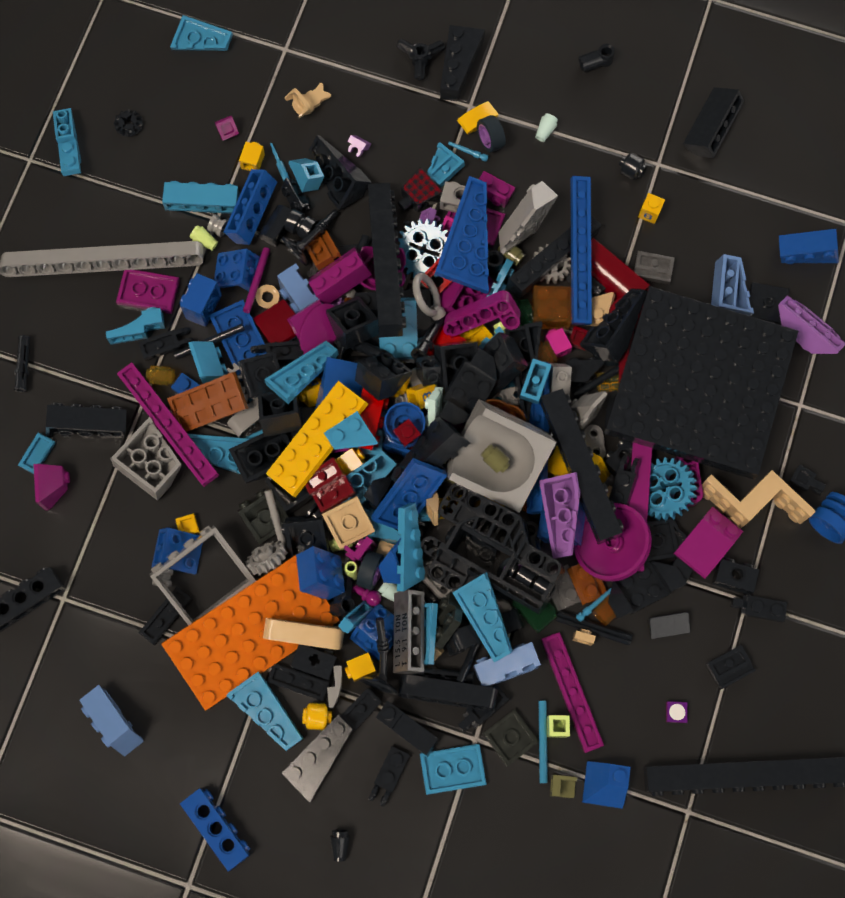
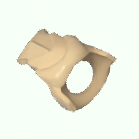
[285,83,331,118]

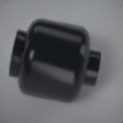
[619,153,647,180]

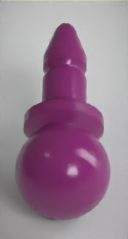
[353,584,381,606]

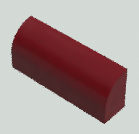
[591,238,649,301]

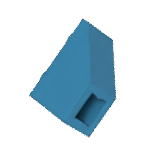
[289,158,324,192]

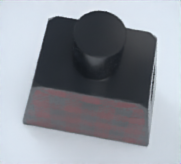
[398,167,443,212]

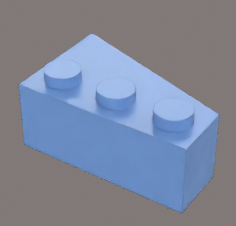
[711,254,754,316]
[277,263,323,314]
[473,642,541,687]
[79,685,144,757]

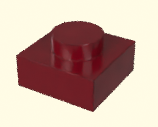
[569,326,588,351]
[393,419,421,447]

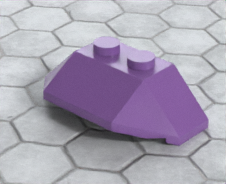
[778,295,845,354]

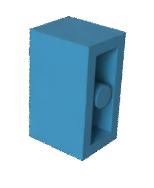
[520,359,551,404]

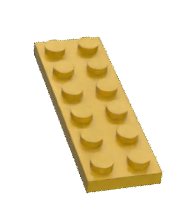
[266,381,368,498]

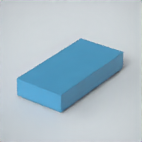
[18,433,56,474]

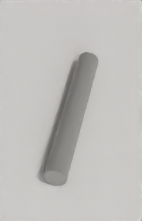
[264,489,286,546]

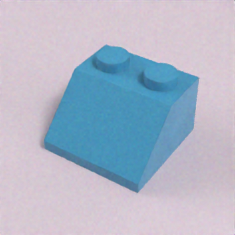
[188,341,228,384]

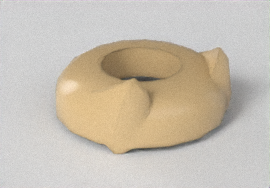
[255,285,280,309]

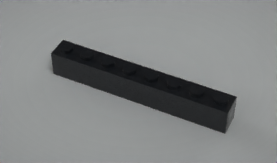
[539,389,624,545]

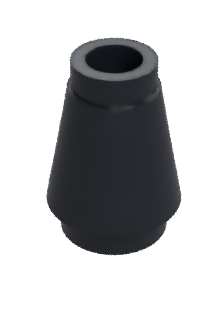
[330,829,350,862]

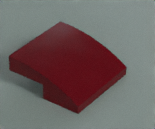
[253,299,296,343]
[305,457,356,513]

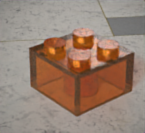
[532,286,571,330]

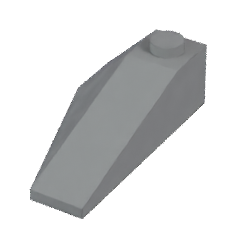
[570,391,608,430]

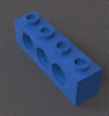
[224,169,277,245]
[180,788,250,872]

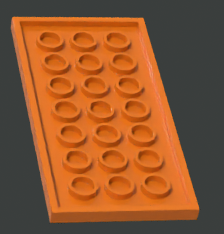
[161,554,340,711]

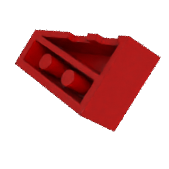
[359,388,389,451]

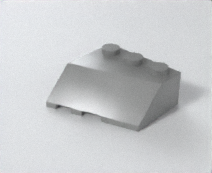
[498,181,558,254]
[111,417,181,501]

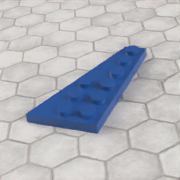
[434,176,489,294]

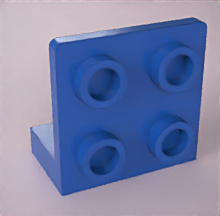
[214,249,260,292]
[151,528,203,575]
[350,604,394,662]

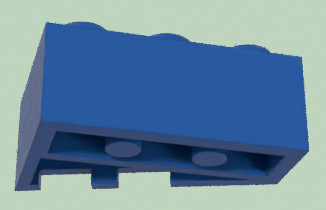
[779,229,839,264]

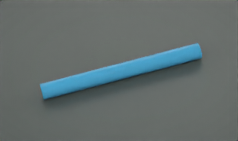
[538,701,548,783]

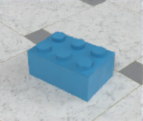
[379,297,418,358]

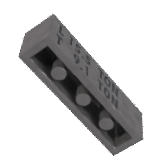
[393,589,424,675]

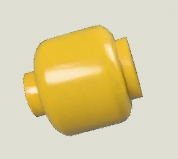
[302,703,332,730]

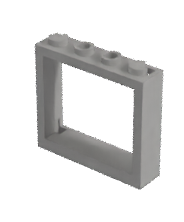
[150,526,256,625]

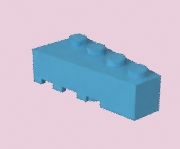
[333,451,398,508]

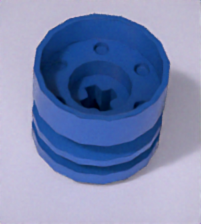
[383,402,426,449]
[809,492,845,544]

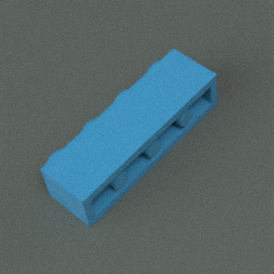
[162,181,240,214]

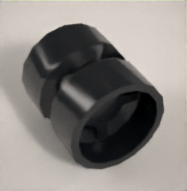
[284,209,318,239]

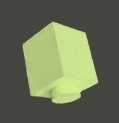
[547,715,570,738]

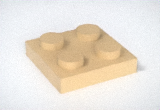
[322,496,375,549]

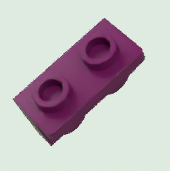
[479,171,515,208]
[343,536,377,563]

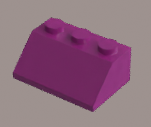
[309,247,372,304]
[440,276,496,318]

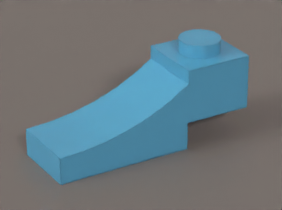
[106,307,165,344]

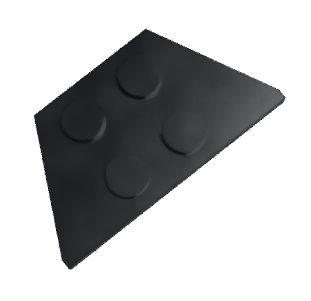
[645,518,687,562]

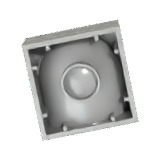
[443,399,557,513]

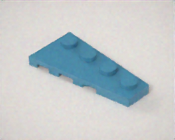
[188,434,249,474]
[452,572,513,662]

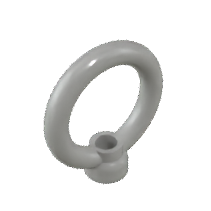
[412,273,446,321]

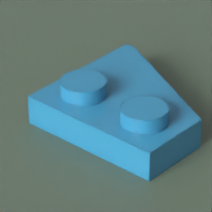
[427,142,465,188]
[324,411,378,450]

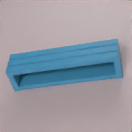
[338,601,373,634]

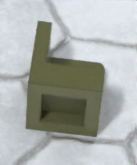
[550,775,577,798]

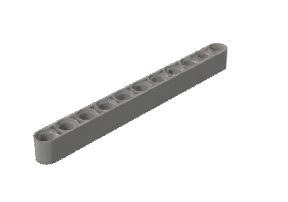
[0,241,204,277]

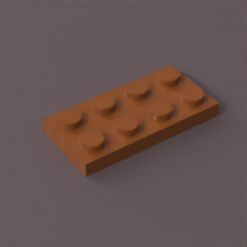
[167,372,248,433]

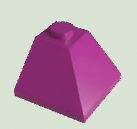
[33,464,70,511]

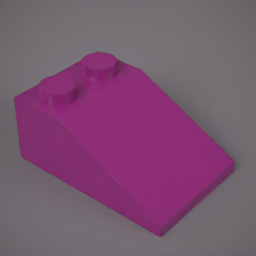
[674,506,743,579]

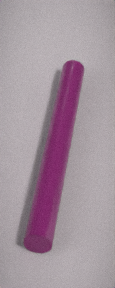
[243,247,270,313]

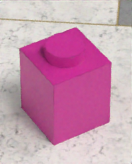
[544,328,572,360]

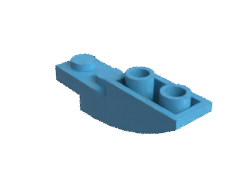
[53,108,81,176]

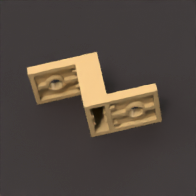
[702,470,816,529]

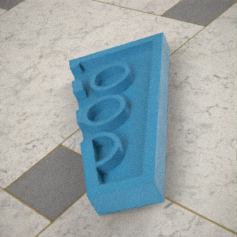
[265,341,339,404]
[397,503,425,592]
[227,672,304,751]

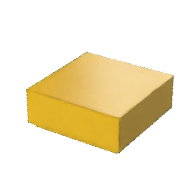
[175,513,200,534]

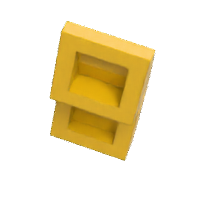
[457,101,499,134]

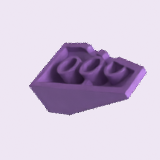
[539,472,580,559]

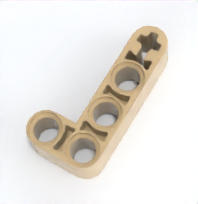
[263,618,344,650]

